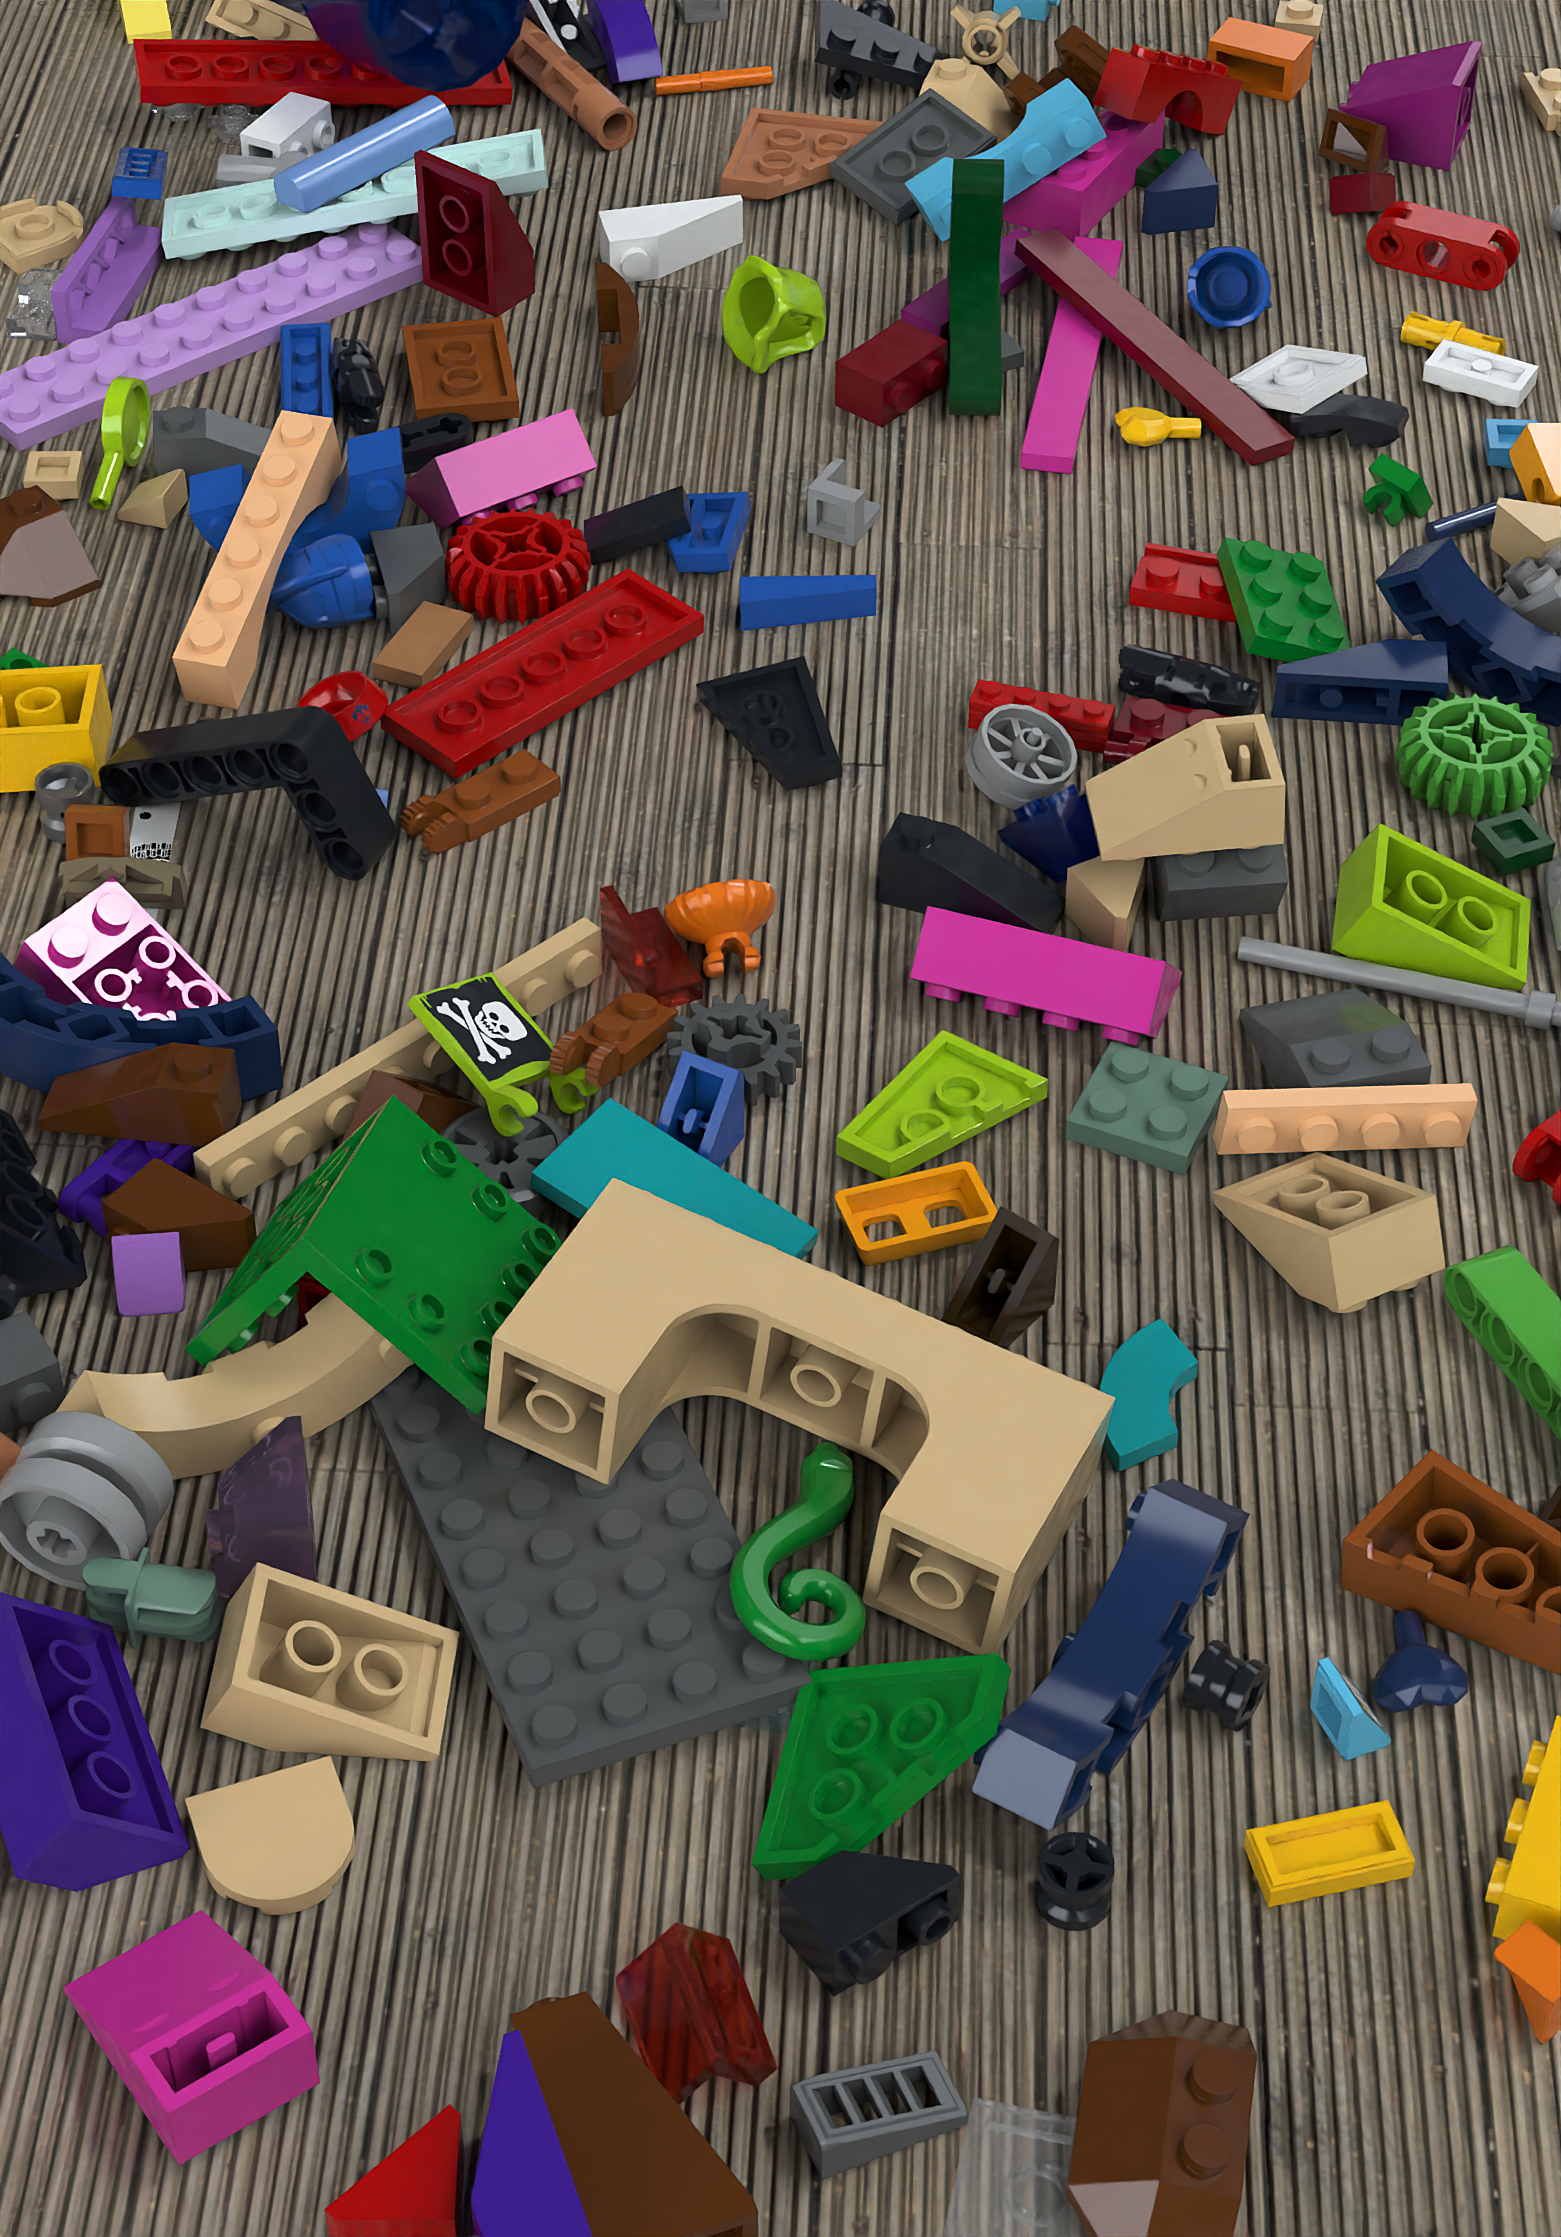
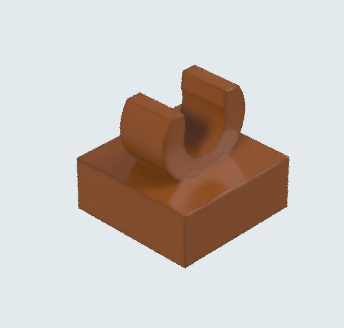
[64,804,131,861]

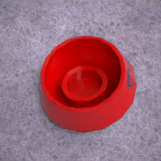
[296,671,388,742]

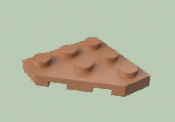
[721,107,885,201]

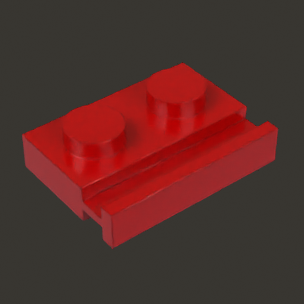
[1129,542,1236,623]

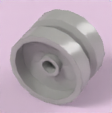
[0,1411,175,1591]

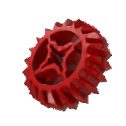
[444,507,591,625]

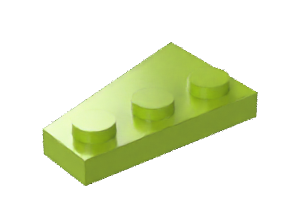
[836,1030,1048,1179]

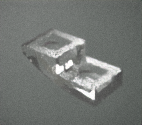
[5,268,64,341]

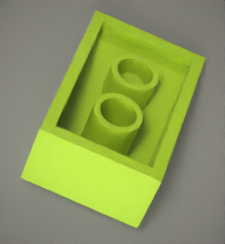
[1331,823,1531,990]

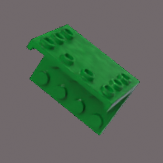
[184,1095,563,1415]

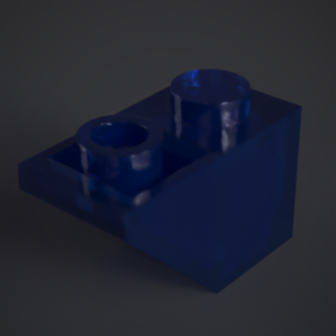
[997,784,1100,883]

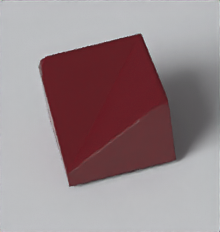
[1329,173,1396,214]

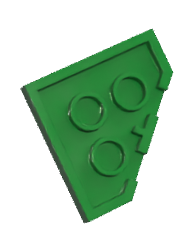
[751,1653,1011,1880]

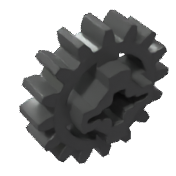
[667,994,802,1106]

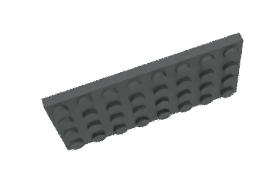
[366,1363,812,1789]

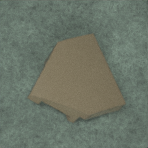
[58,857,188,909]

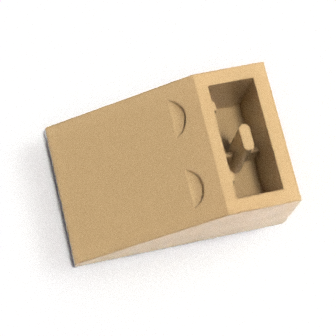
[1085,714,1286,861]

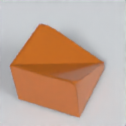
[1493,1920,1561,2044]

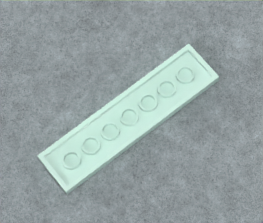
[161,128,549,260]

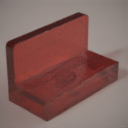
[600,885,703,1008]
[616,1922,778,2105]

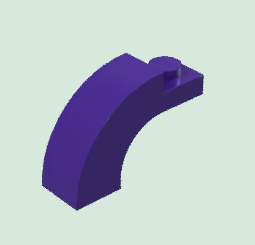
[583,0,663,84]

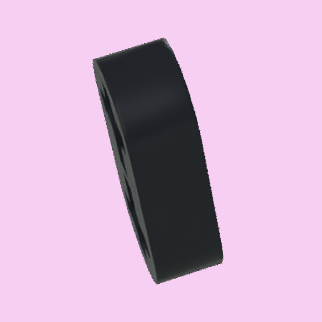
[390,413,473,474]

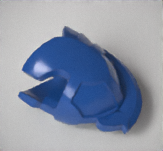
[1187,246,1272,329]
[265,534,376,629]

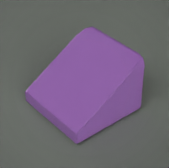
[111,1232,186,1317]

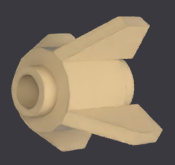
[950,3,1021,80]

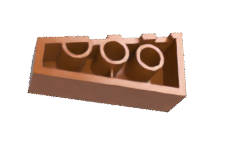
[1341,1449,1561,1675]

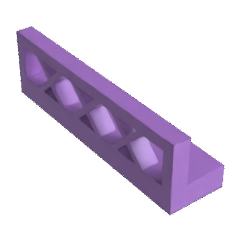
[50,196,165,344]

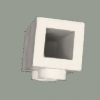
[240,92,335,158]

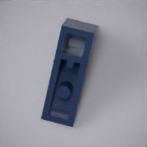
[1272,639,1449,726]

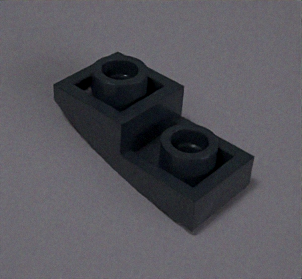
[1290,394,1410,448]

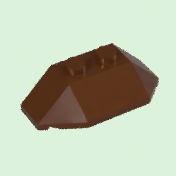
[1065,2010,1257,2237]

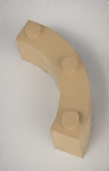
[56,1292,414,1480]

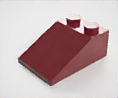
[414,150,535,317]

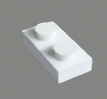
[1422,339,1539,408]

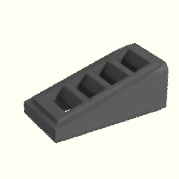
[790,2050,970,2180]

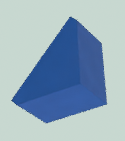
[656,1050,744,1168]

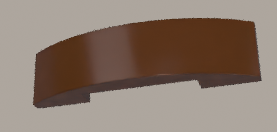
[595,262,640,416]

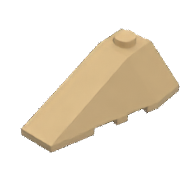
[919,58,1022,145]

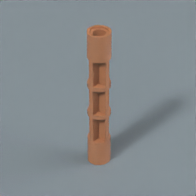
[459,0,638,150]

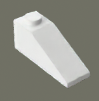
[598,195,743,283]

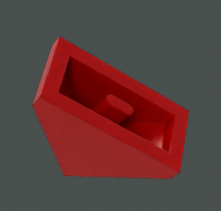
[324,2104,465,2237]

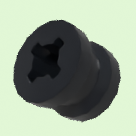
[1182,1640,1270,1732]
[1035,1832,1115,1931]

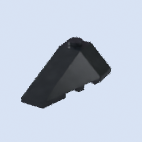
[0,1109,88,1298]

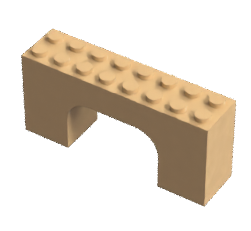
[484,1178,1116,1655]

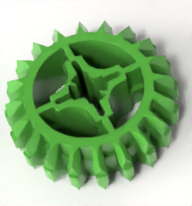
[1395,692,1553,821]

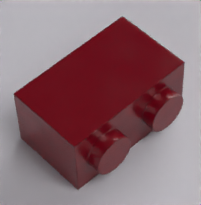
[835,319,948,427]

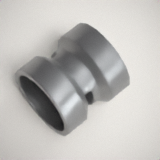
[34,762,96,844]

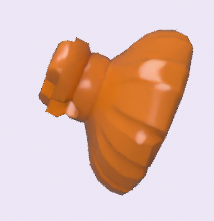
[664,878,776,979]

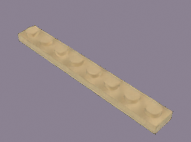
[193,917,602,1201]

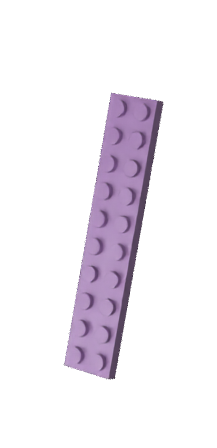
[0,222,423,451]

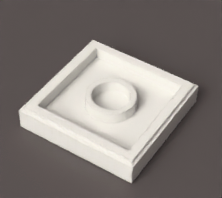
[1229,344,1368,414]

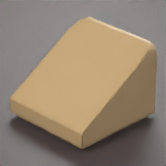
[117,469,188,529]

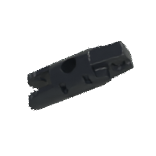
[331,337,384,435]
[1119,644,1261,717]

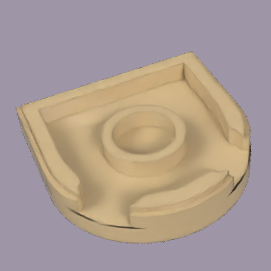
[0,199,85,275]
[184,1756,356,1915]

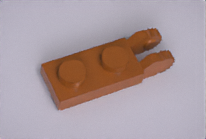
[399,749,561,855]
[549,993,679,1088]

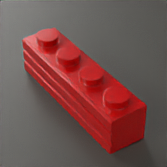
[968,679,1116,754]

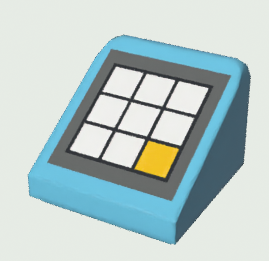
[1310,1657,1391,1761]

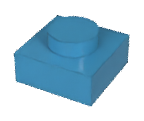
[1483,419,1538,469]

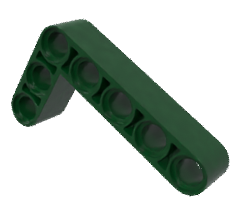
[948,158,1004,416]

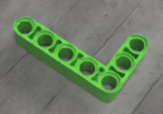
[1444,1245,1561,1441]

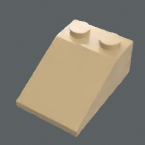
[1212,1152,1446,1313]
[200,1562,459,1762]

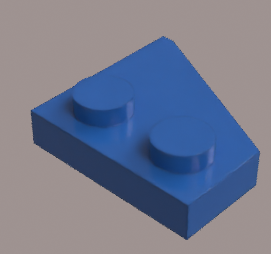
[649,492,751,574]

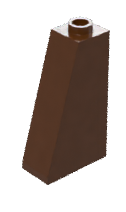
[509,1991,758,2237]

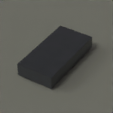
[584,485,692,566]

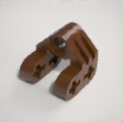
[1003,25,1110,120]

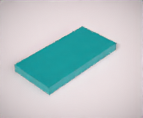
[530,1097,819,1260]

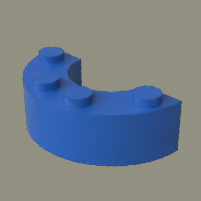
[189,427,406,577]

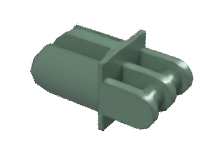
[82,1547,222,1649]

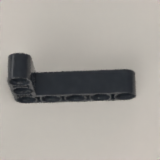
[99,706,397,881]

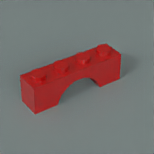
[1093,43,1243,135]

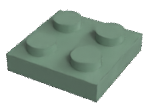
[1065,1041,1229,1175]

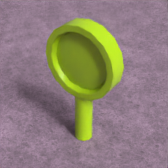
[89,376,150,510]

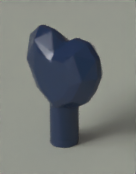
[1371,1610,1468,1713]

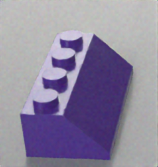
[0,1592,190,1892]

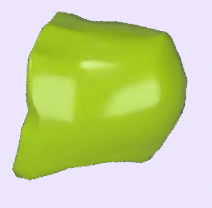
[721,254,826,374]

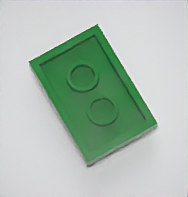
[1216,537,1352,663]

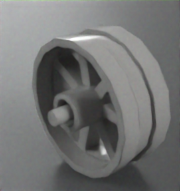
[965,703,1077,812]

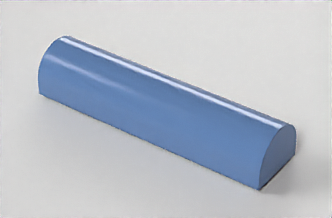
[274,95,456,214]

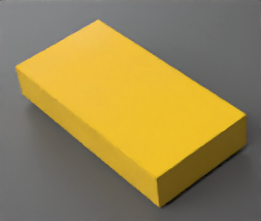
[1243,1800,1415,1908]

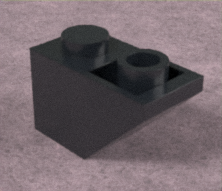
[779,1850,961,1997]

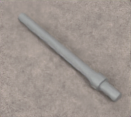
[1237,936,1561,1030]

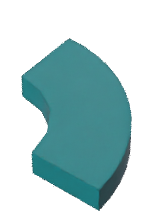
[1099,1318,1198,1472]

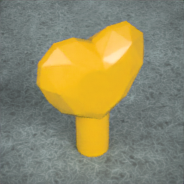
[1114,406,1201,447]

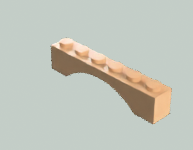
[172,410,343,710]

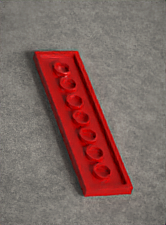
[133,39,513,108]

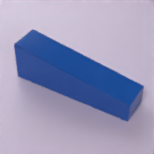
[740,575,877,631]

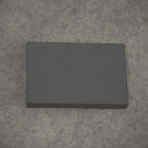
[830,88,998,226]

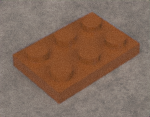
[402,317,520,423]

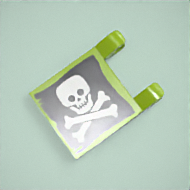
[406,972,600,1137]

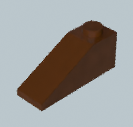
[37,1043,242,1147]

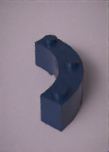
[1375,537,1561,727]
[0,952,283,1102]
[971,1479,1250,1831]

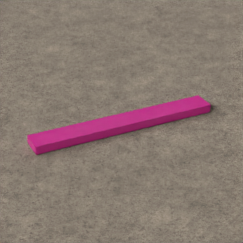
[1020,236,1123,474]

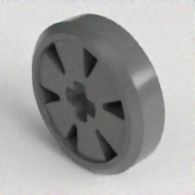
[439,1106,569,1217]

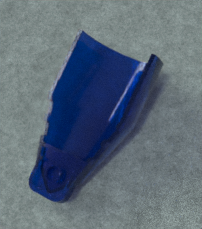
[299,0,529,92]

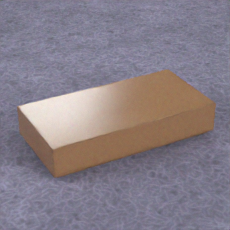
[372,601,474,689]

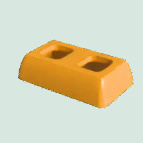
[835,1161,998,1266]

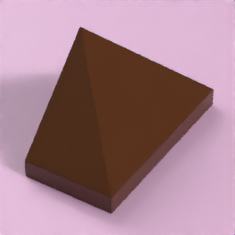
[1318,108,1390,173]

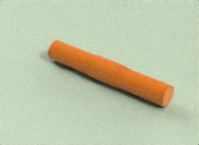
[653,66,773,96]

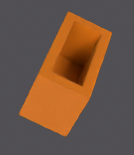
[1207,17,1314,102]

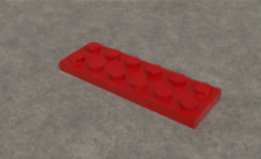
[380,568,704,779]

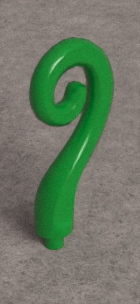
[729,1442,866,1661]

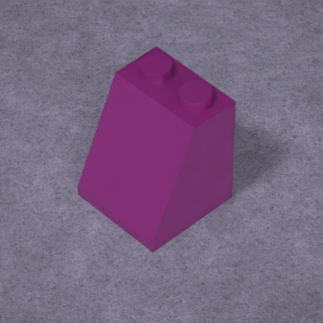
[1338,41,1482,171]

